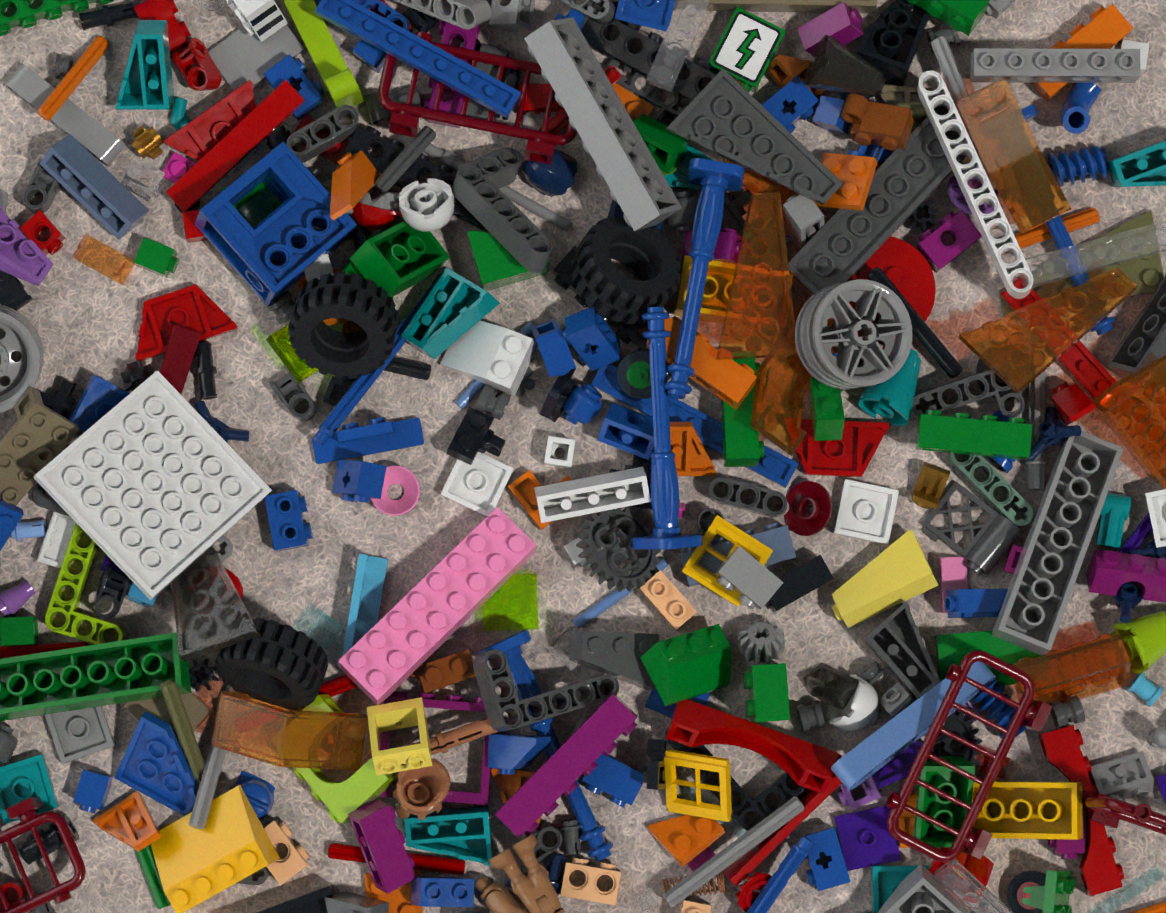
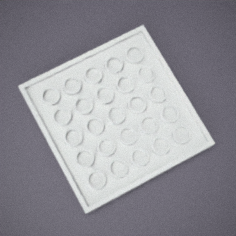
[34,370,272,601]

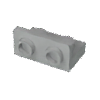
[1090,751,1154,801]

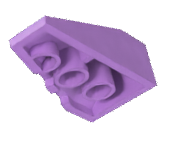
[0,204,53,286]

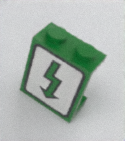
[709,6,786,93]

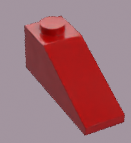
[1049,382,1097,426]

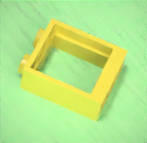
[367,697,433,776]

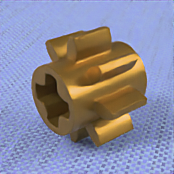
[131,125,165,160]

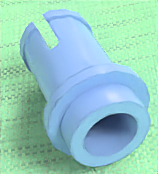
[11,520,47,542]

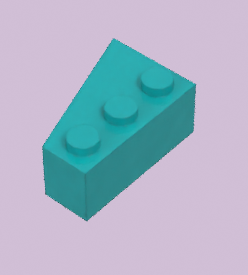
[115,20,174,110]
[1107,139,1166,187]
[401,268,500,359]
[404,805,493,867]

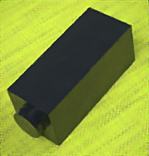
[765,555,834,612]

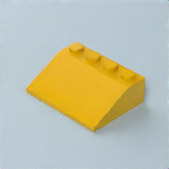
[151,785,280,913]

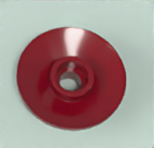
[784,481,832,536]

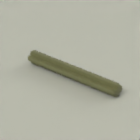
[160,679,205,787]

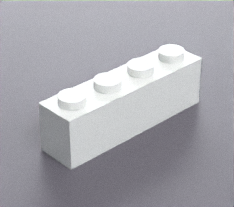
[534,467,651,523]

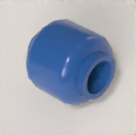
[562,383,602,425]

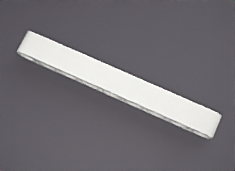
[917,70,1034,299]

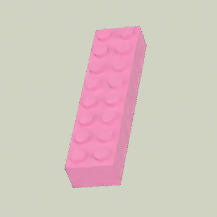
[338,507,537,705]

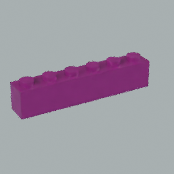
[495,692,637,838]

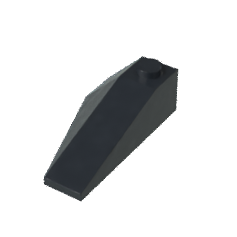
[856,0,930,86]

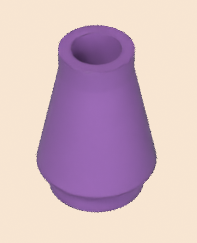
[0,580,36,618]

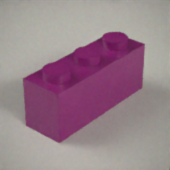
[348,799,416,894]

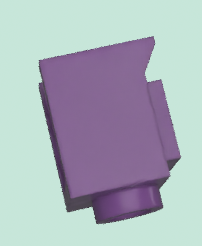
[838,776,883,810]

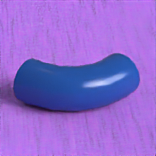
[1060,83,1102,134]

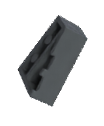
[569,632,659,690]

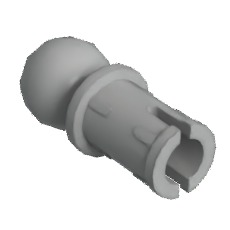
[1147,726,1166,749]

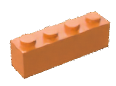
[1031,3,1134,102]
[646,316,757,410]

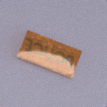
[75,235,135,285]

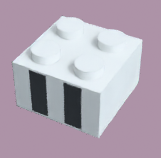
[225,0,288,42]

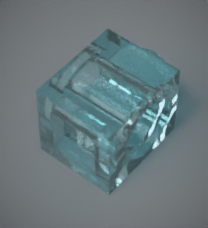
[305,611,346,655]

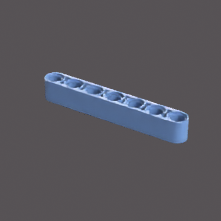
[831,661,996,791]

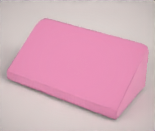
[939,557,968,613]

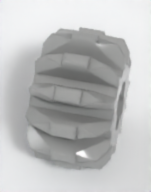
[738,619,785,665]

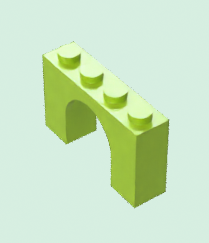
[272,694,398,824]

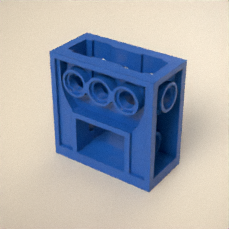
[194,142,357,306]

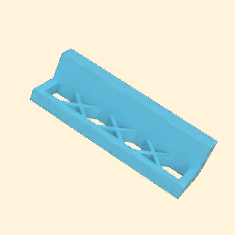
[342,554,388,656]

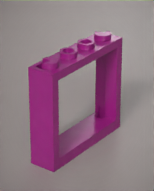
[379,691,494,805]

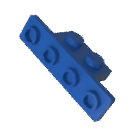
[312,417,424,464]

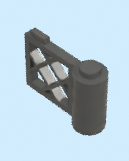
[922,481,1021,576]

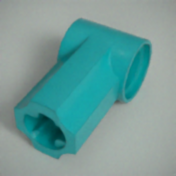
[1095,492,1131,549]

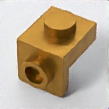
[911,462,950,509]

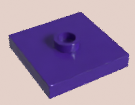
[834,805,901,871]

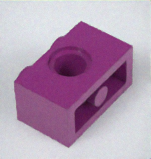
[916,210,982,273]

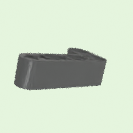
[912,365,1025,417]

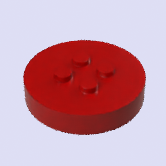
[832,237,936,347]

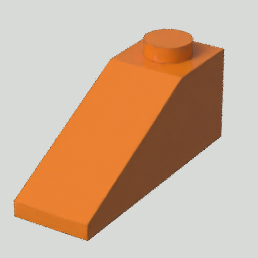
[330,150,380,221]

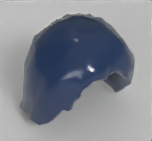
[521,149,578,197]

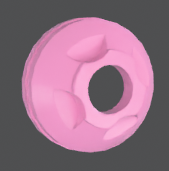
[371,466,420,516]

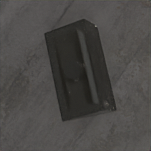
[802,663,859,710]

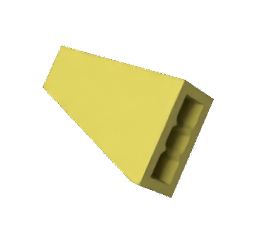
[831,529,938,628]

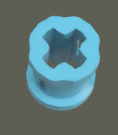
[1127,672,1164,707]

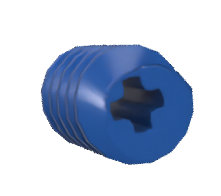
[1048,145,1108,187]
[972,679,1027,739]

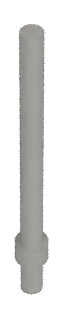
[423,143,570,230]

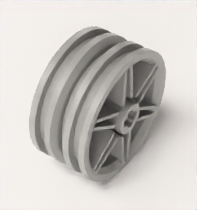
[795,279,912,389]
[0,305,44,413]

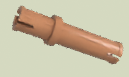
[412,717,497,755]

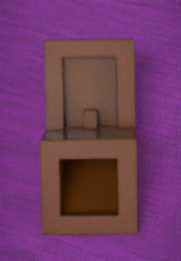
[766,54,832,98]

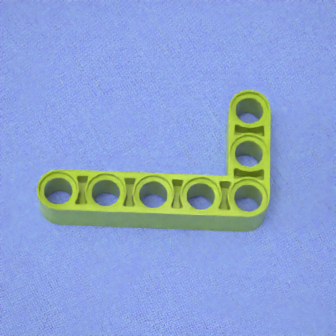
[283,0,364,108]
[45,523,126,644]

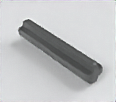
[375,126,436,193]

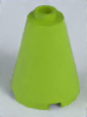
[1111,610,1166,674]

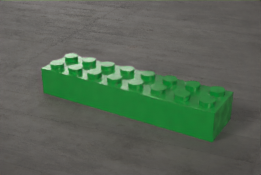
[0,632,191,721]

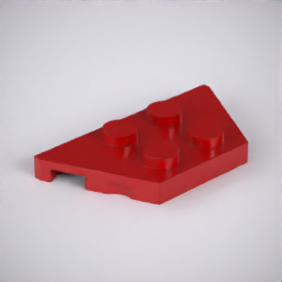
[164,79,256,161]
[135,284,238,361]
[782,418,889,477]

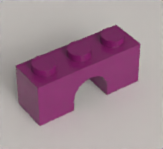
[1086,549,1166,603]

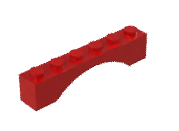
[666,699,838,794]
[1038,725,1124,896]

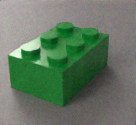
[350,221,450,297]
[743,663,790,722]

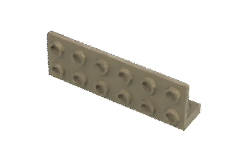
[0,387,79,506]

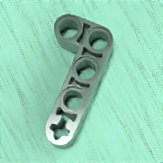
[947,453,1034,527]

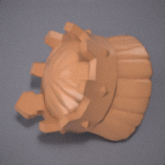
[393,758,451,820]

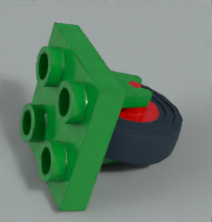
[1007,870,1075,913]

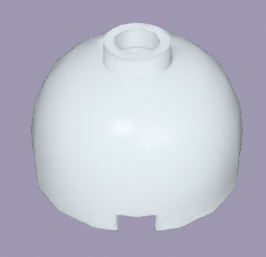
[399,178,454,232]
[826,674,879,731]

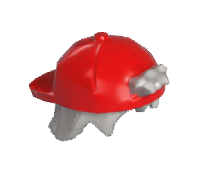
[346,189,403,232]

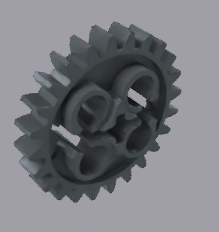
[576,506,661,592]

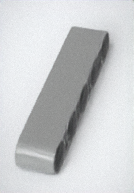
[393,0,491,30]
[5,63,126,167]

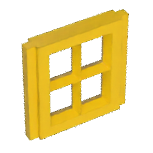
[681,515,773,607]
[664,749,732,822]

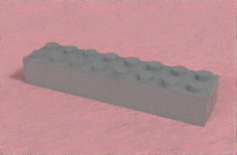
[524,17,682,231]
[991,431,1124,656]

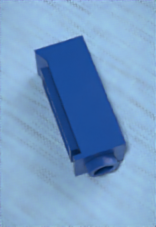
[944,588,1008,618]

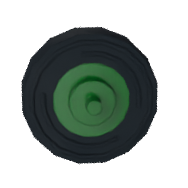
[617,349,651,399]

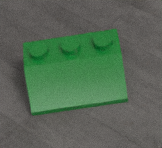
[640,624,731,706]
[913,756,975,847]

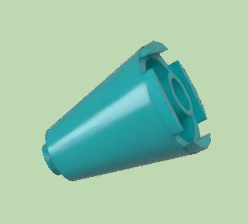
[858,349,921,427]

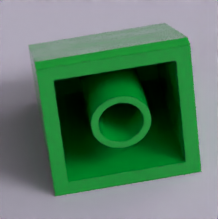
[467,230,551,291]

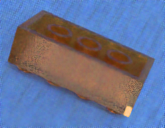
[1012,633,1130,704]

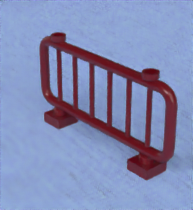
[378,32,577,165]
[886,650,1052,862]
[1085,793,1166,835]
[0,797,86,913]

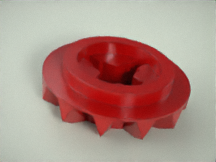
[736,871,772,912]

